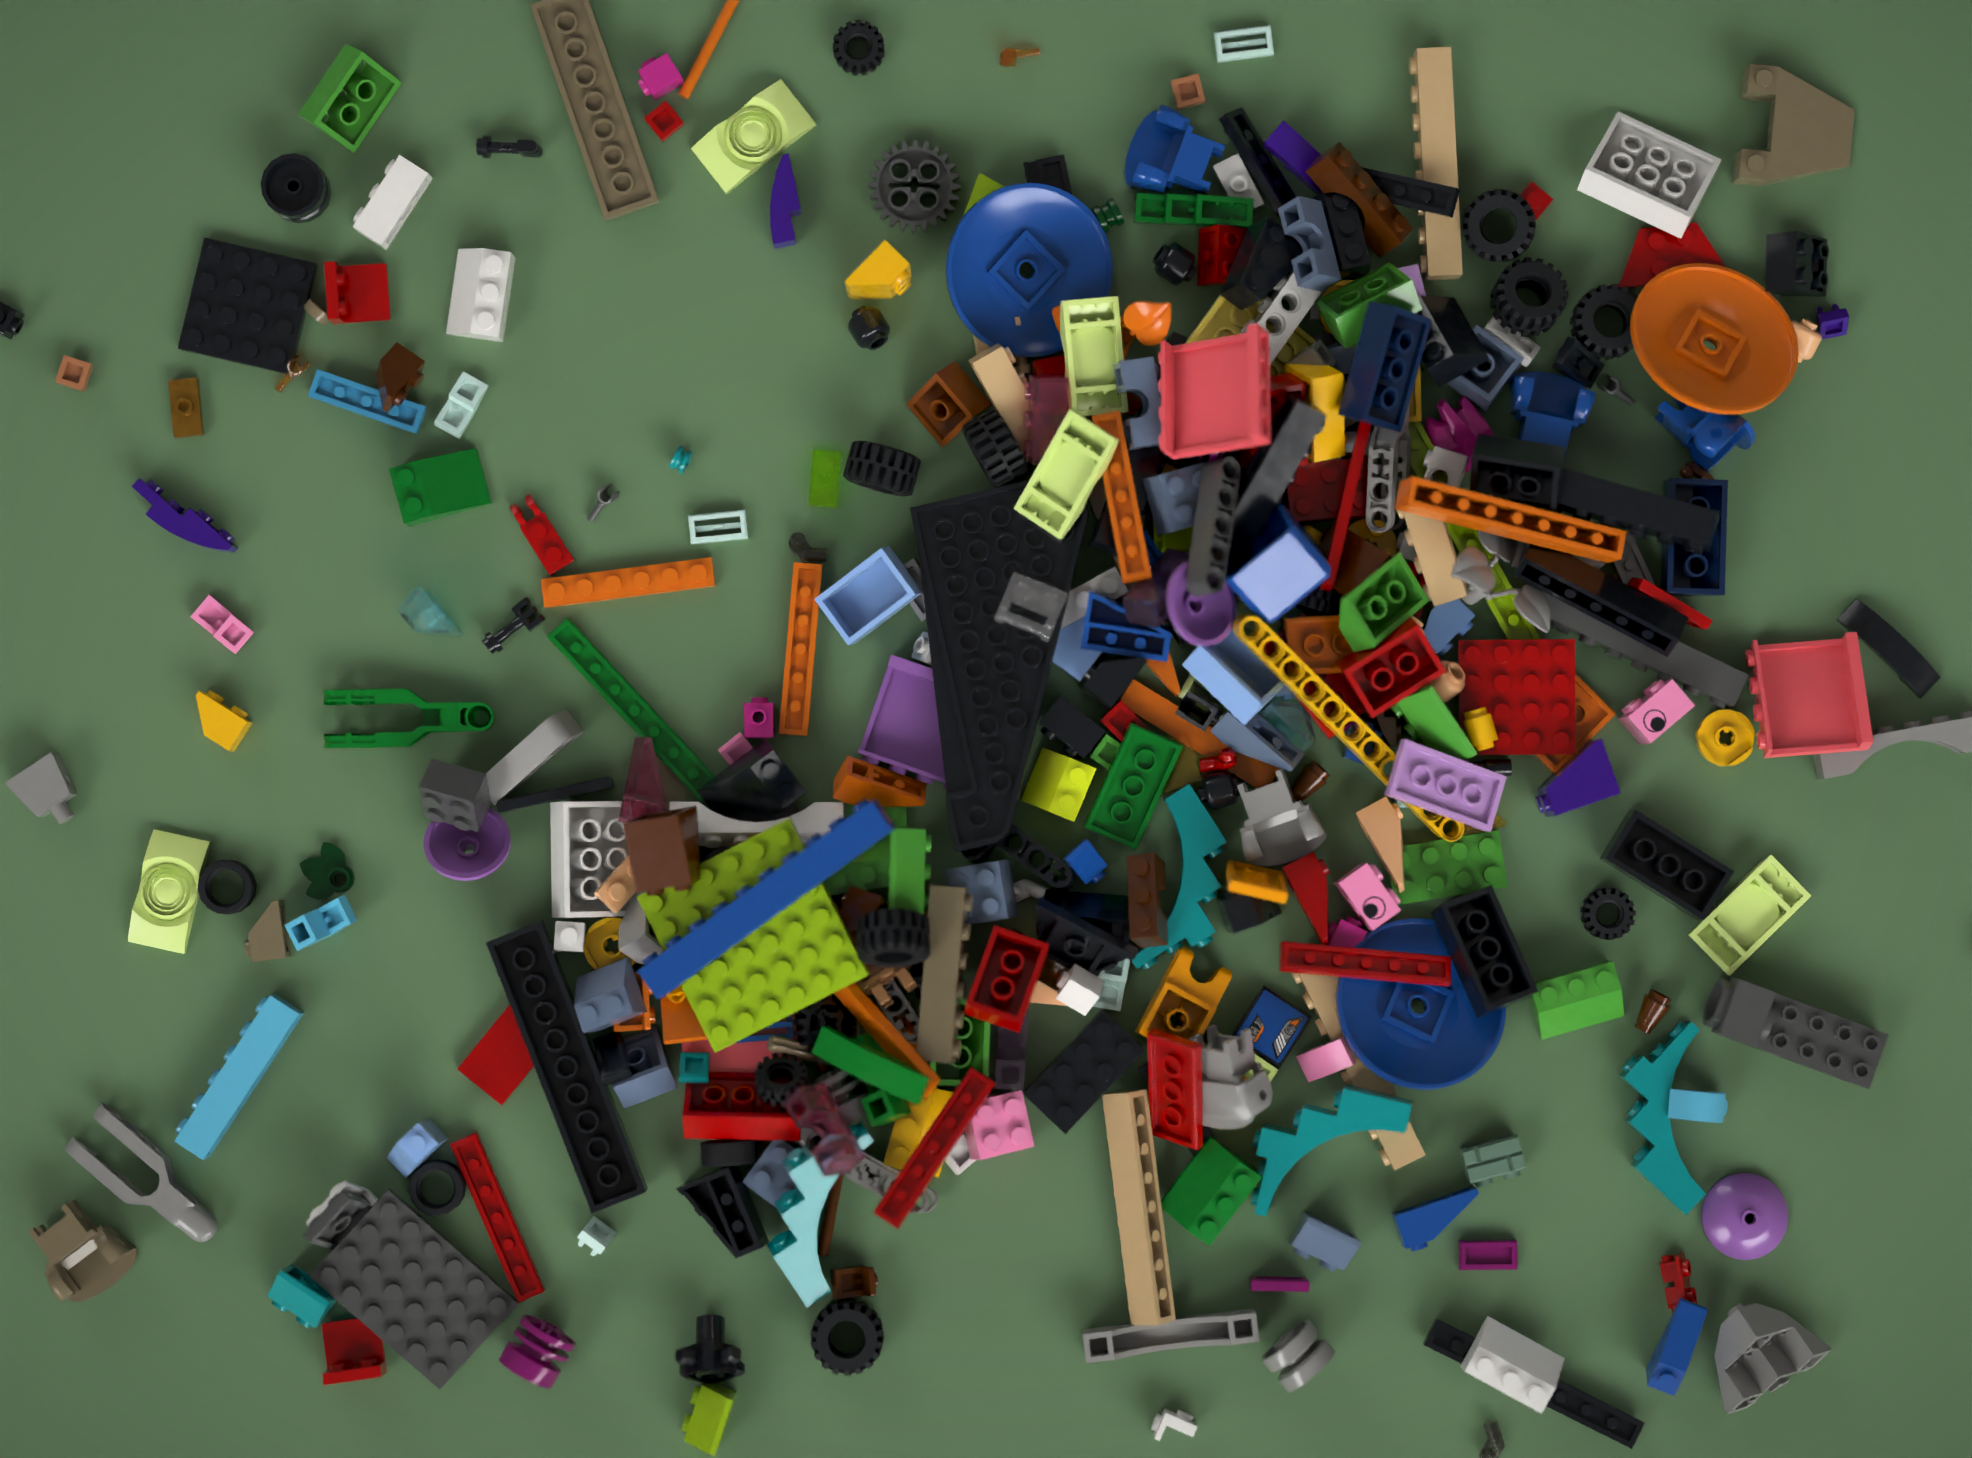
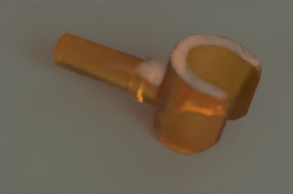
[1000,48,1040,67]
[275,355,309,392]

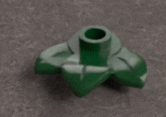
[300,842,355,900]

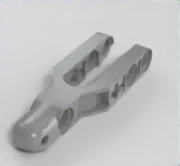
[1366,402,1412,533]
[64,1103,218,1242]
[789,1122,938,1213]

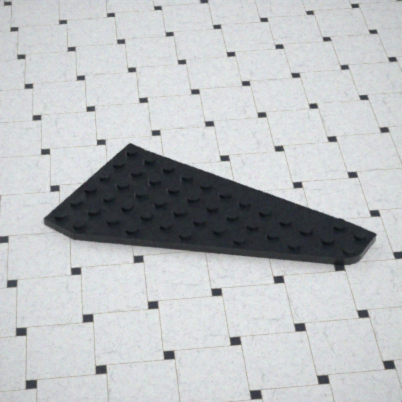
[910,480,1089,852]

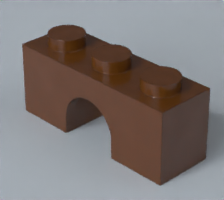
[1127,852,1168,948]

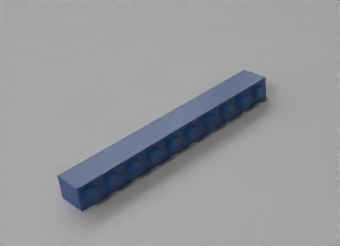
[637,799,897,1000]

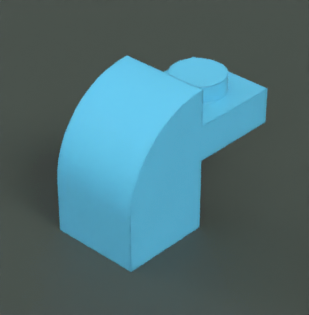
[284,895,358,951]
[1668,1089,1728,1123]

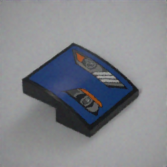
[1231,986,1312,1069]

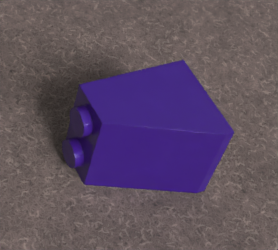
[1535,738,1621,817]

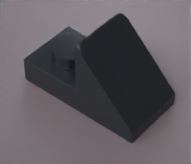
[1552,336,1604,389]

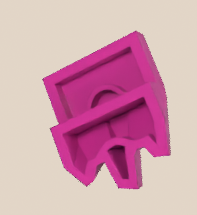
[1425,395,1494,473]

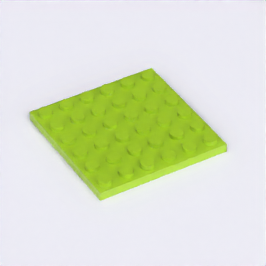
[637,818,870,1053]

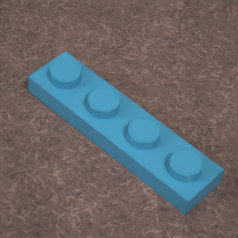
[308,369,427,435]

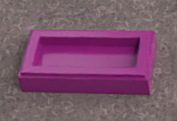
[1458,1239,1518,1270]
[1249,1276,1310,1292]

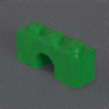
[854,1034,912,1127]

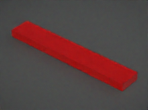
[1320,422,1371,591]
[1279,941,1451,987]
[873,1067,996,1229]
[450,1132,546,1303]

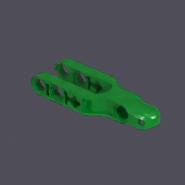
[323,689,495,748]

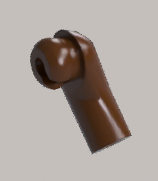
[1679,461,1714,479]

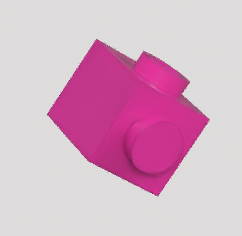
[637,53,684,101]
[744,697,775,739]
[1329,916,1367,947]

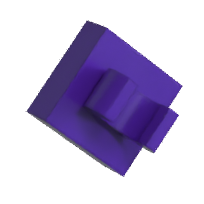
[1816,304,1849,340]

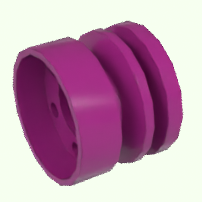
[499,1314,576,1389]

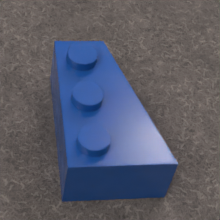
[1080,588,1172,662]

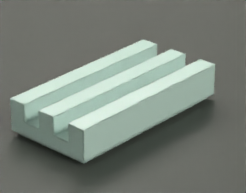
[1213,25,1274,63]
[688,510,748,545]

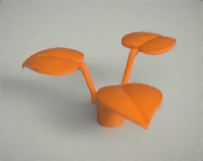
[1052,301,1172,415]

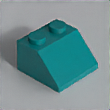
[267,1264,337,1328]

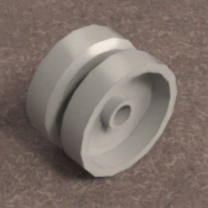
[1261,1319,1336,1392]

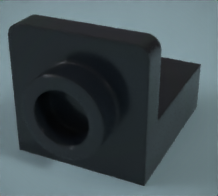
[0,302,24,339]

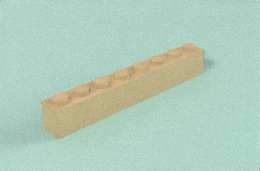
[1409,47,1463,281]
[1291,973,1426,1170]
[1102,1089,1176,1325]

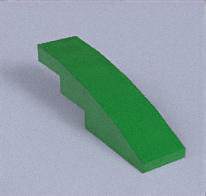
[1134,193,1254,228]
[812,1026,930,1104]

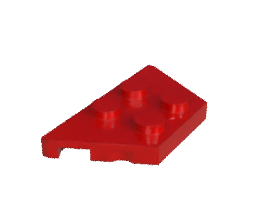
[1618,222,1726,288]

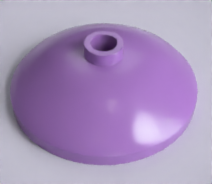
[1167,561,1236,647]
[423,808,511,881]
[1701,1173,1788,1260]

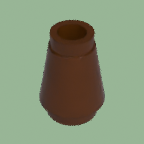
[1291,760,1330,802]
[1635,989,1671,1034]

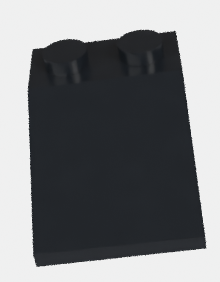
[697,739,806,822]

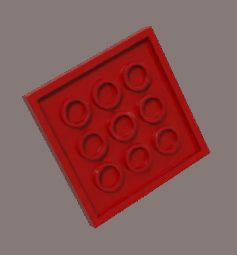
[1458,639,1576,755]

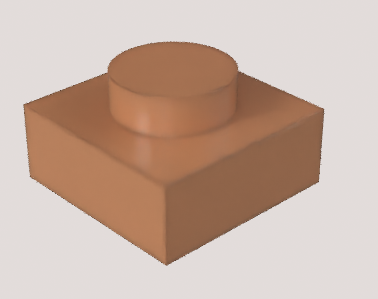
[1170,74,1206,110]
[55,355,94,392]

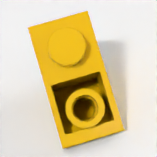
[195,690,253,752]

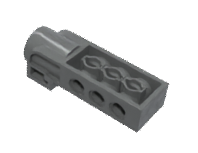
[1703,977,1889,1089]

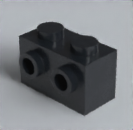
[1039,695,1106,760]

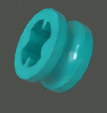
[669,445,694,474]

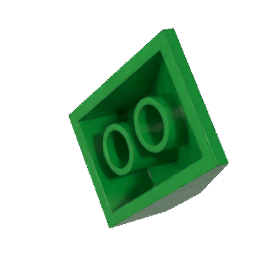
[389,448,492,527]

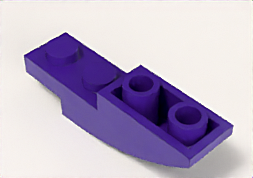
[131,478,238,553]

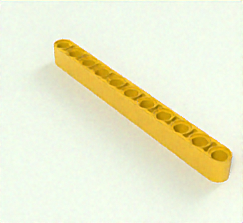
[1233,614,1465,842]

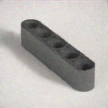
[1186,456,1241,597]

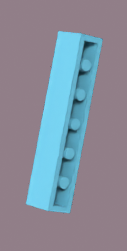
[174,994,304,1160]

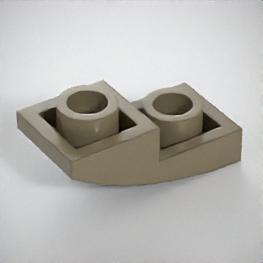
[1374,708,1401,747]

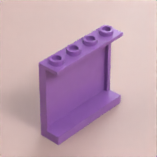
[857,655,946,789]

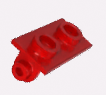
[1659,1251,1697,1313]

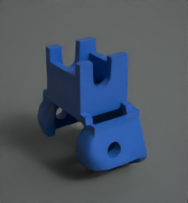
[1124,104,1225,195]
[1509,371,1596,461]
[1654,398,1756,471]

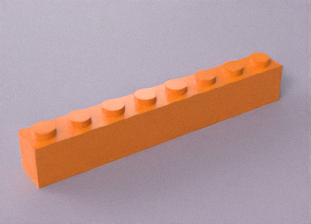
[1395,476,1627,563]

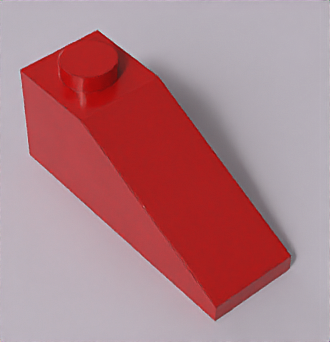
[1282,852,1330,945]

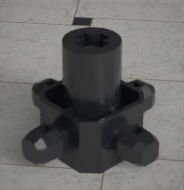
[675,1314,745,1384]

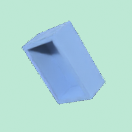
[814,546,923,646]
[1182,627,1284,725]

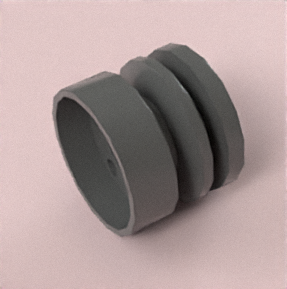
[806,1067,868,1134]

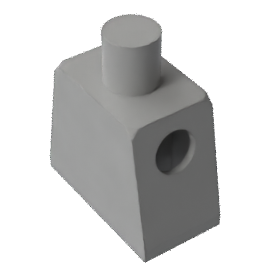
[5,752,77,825]

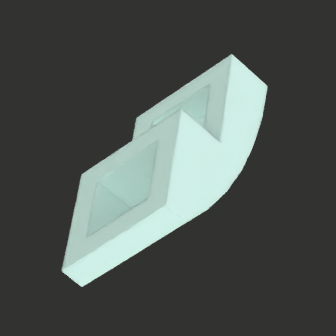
[434,371,488,439]
[1092,958,1130,1012]

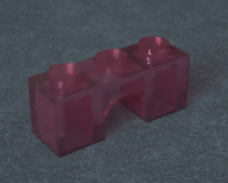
[784,1084,865,1177]

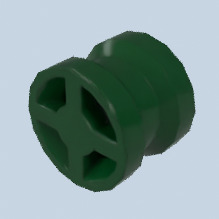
[1091,198,1124,233]

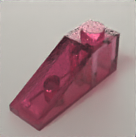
[618,737,667,823]

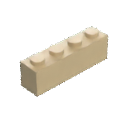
[968,343,1056,463]
[1397,510,1469,606]

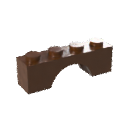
[1305,142,1413,258]

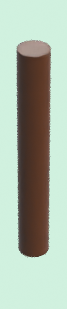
[817,1173,844,1256]

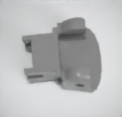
[1237,769,1327,867]
[1189,1024,1273,1129]

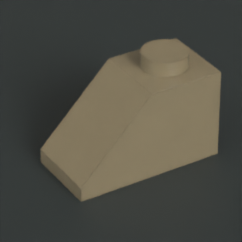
[245,900,292,962]

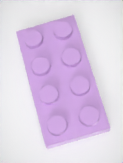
[1385,739,1507,832]

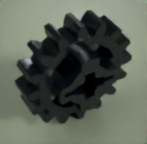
[793,994,856,1053]

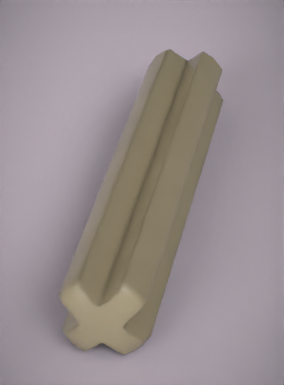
[767,1035,836,1068]

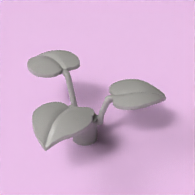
[1451,531,1550,633]

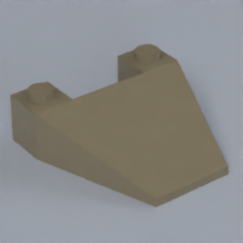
[1732,64,1855,186]

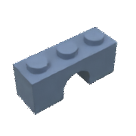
[1278,196,1341,291]
[1113,356,1161,451]

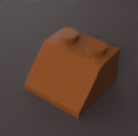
[906,361,992,448]

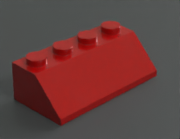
[683,1072,803,1141]

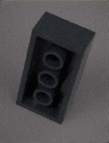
[1599,810,1734,920]
[1431,885,1538,1018]
[1023,1009,1145,1134]

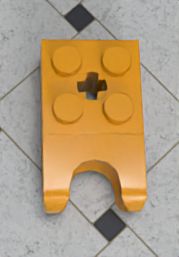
[1134,945,1232,1040]

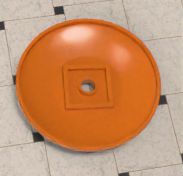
[1630,263,1799,415]

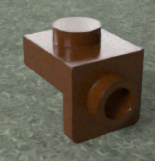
[830,1265,878,1299]

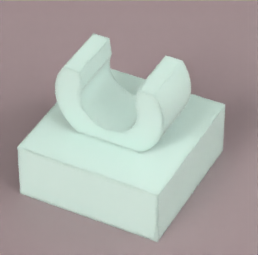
[577,1216,617,1256]

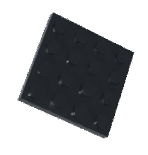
[178,238,317,375]

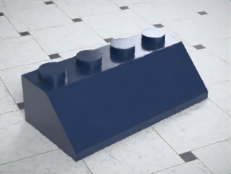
[1338,301,1432,433]
[1660,478,1728,597]

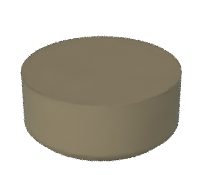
[304,298,329,325]

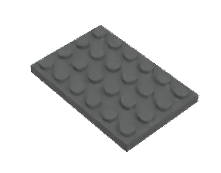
[309,1188,518,1389]

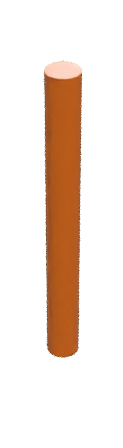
[678,0,740,100]

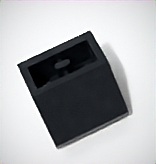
[1765,231,1829,297]

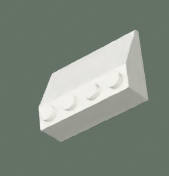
[1577,112,1722,239]
[550,801,644,918]

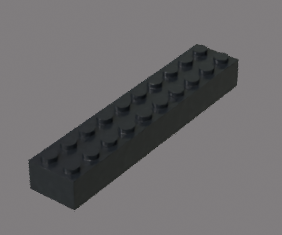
[486,920,648,1213]

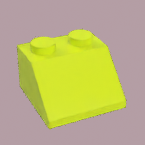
[1021,747,1096,822]

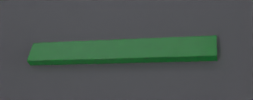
[546,617,715,804]

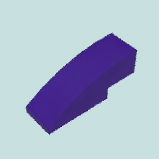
[1263,121,1322,195]
[770,154,802,249]

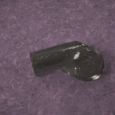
[789,532,827,562]
[1479,1420,1505,1458]

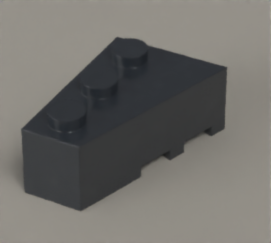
[1220,217,1303,310]
[1217,890,1282,934]
[676,1165,769,1258]

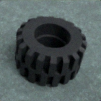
[1462,189,1536,262]
[1490,257,1568,337]
[1570,284,1638,360]
[963,409,1028,488]
[843,441,921,497]
[856,908,931,967]
[810,1299,884,1376]

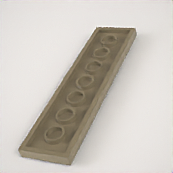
[530,0,659,221]

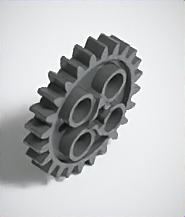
[868,139,961,234]

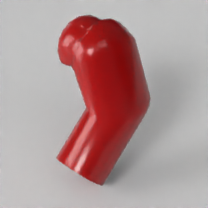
[1199,748,1237,773]

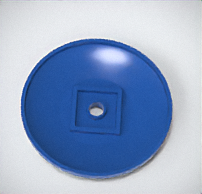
[946,183,1113,357]
[1336,918,1506,1090]

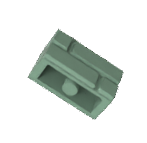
[1458,1133,1527,1187]

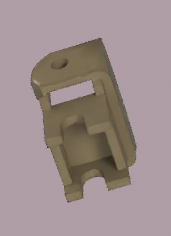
[28,1200,138,1302]

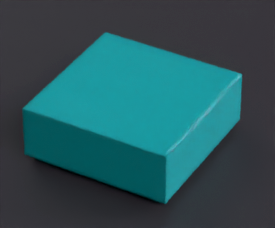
[679,1052,710,1083]

